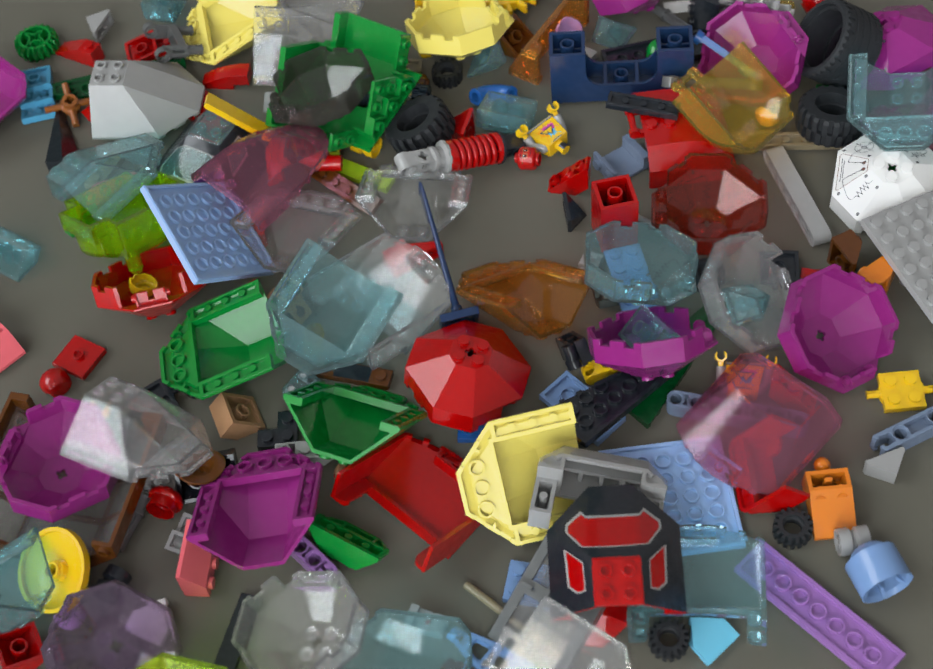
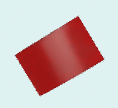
[124,29,171,61]

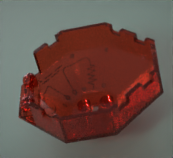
[651,153,768,256]

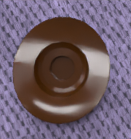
[172,449,226,485]

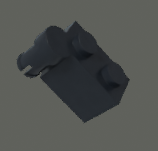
[555,331,593,371]

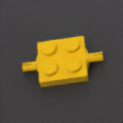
[865,370,933,413]

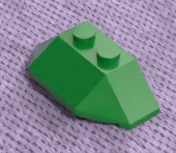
[308,513,390,570]

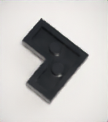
[257,411,299,451]

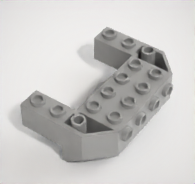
[527,446,667,529]

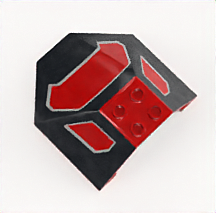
[547,484,687,620]

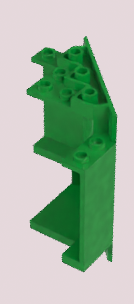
[265,11,422,153]

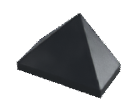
[562,192,587,232]

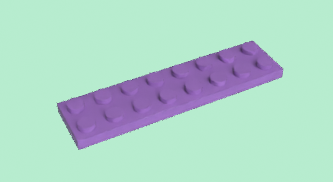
[734,540,906,669]

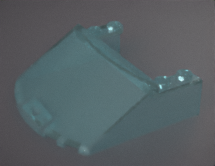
[627,524,767,646]

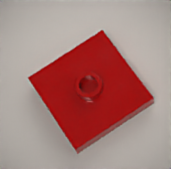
[52,335,107,380]

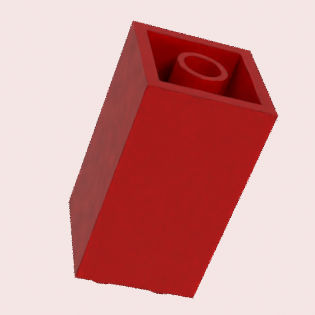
[591,174,639,253]

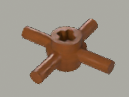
[44,82,90,128]

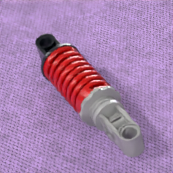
[394,130,527,176]

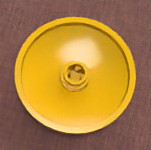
[19,527,90,614]

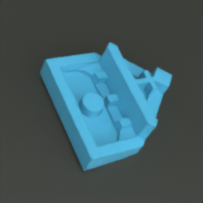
[689,617,740,666]

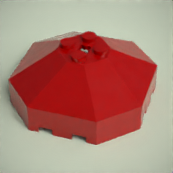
[91,245,208,320]
[404,320,531,433]

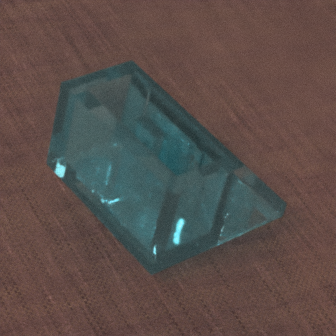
[140,0,187,23]

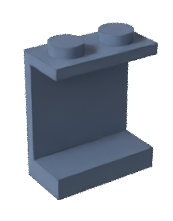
[592,134,649,179]

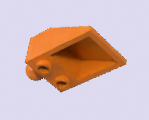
[857,256,896,294]
[801,457,857,541]

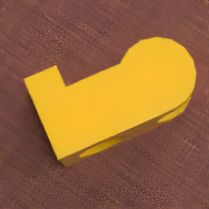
[581,360,621,385]

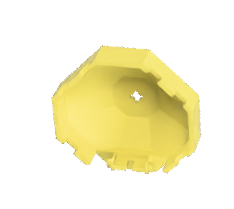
[404,0,514,60]

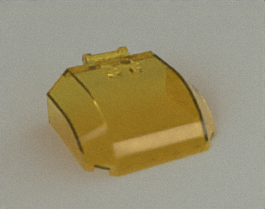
[671,42,794,155]

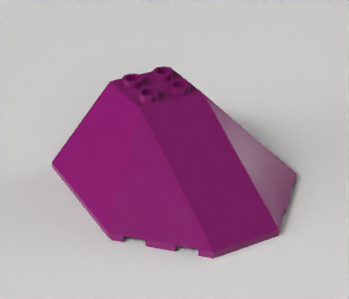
[186,447,323,570]

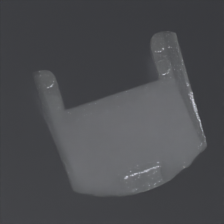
[305,233,450,370]

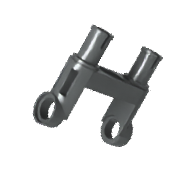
[142,22,204,63]

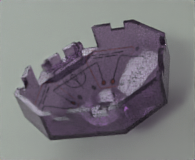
[40,579,183,669]

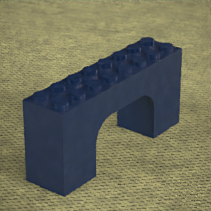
[549,25,694,103]

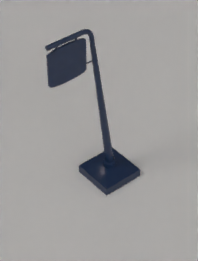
[418,181,480,329]

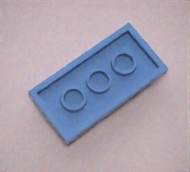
[539,370,626,446]

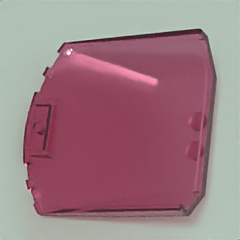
[676,353,842,495]

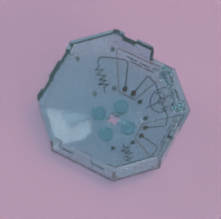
[584,220,699,306]

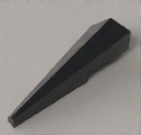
[45,110,85,174]

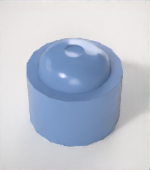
[845,540,913,603]

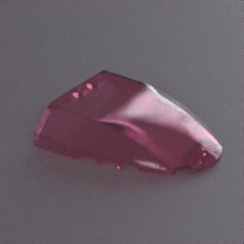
[190,123,329,232]

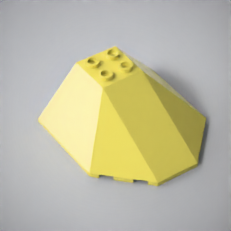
[183,0,284,65]
[456,402,579,546]

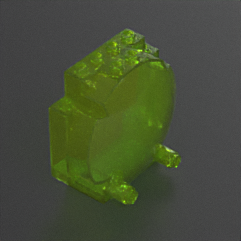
[58,169,186,274]

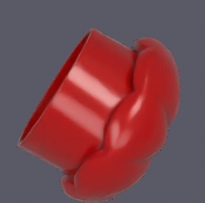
[146,485,184,520]

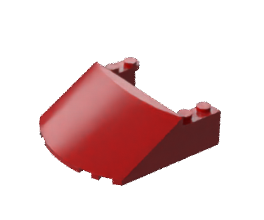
[330,432,481,573]

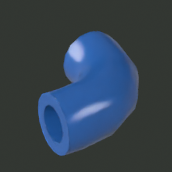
[469,84,518,106]

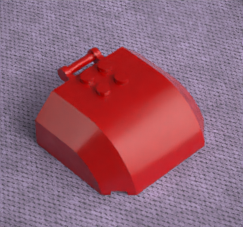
[624,88,736,189]

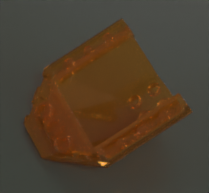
[456,259,595,340]

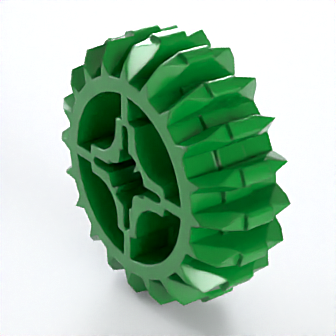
[14,23,60,62]

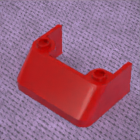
[729,415,810,514]

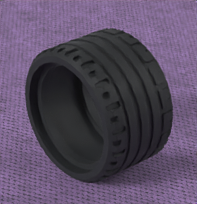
[800,0,883,89]

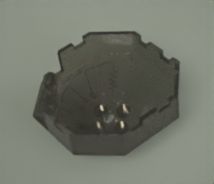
[268,46,375,127]

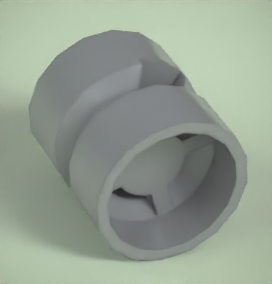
[834,525,872,557]

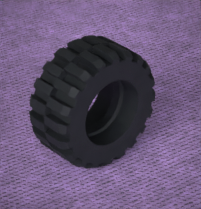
[795,85,869,148]
[385,94,456,154]

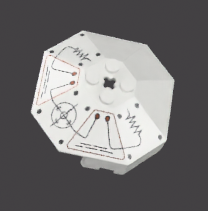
[829,133,933,234]

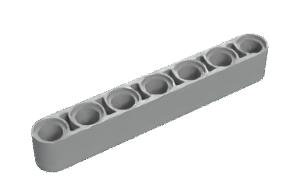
[763,145,832,247]

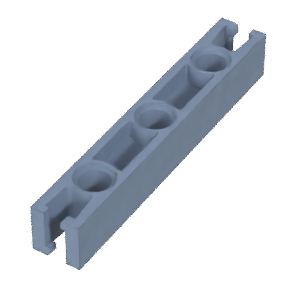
[870,406,933,455]

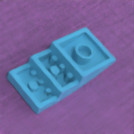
[20,65,56,125]

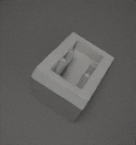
[86,9,114,43]
[863,447,905,484]

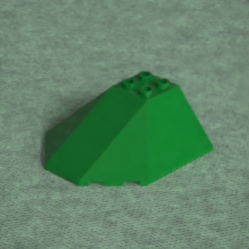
[159,279,289,400]
[283,381,427,465]

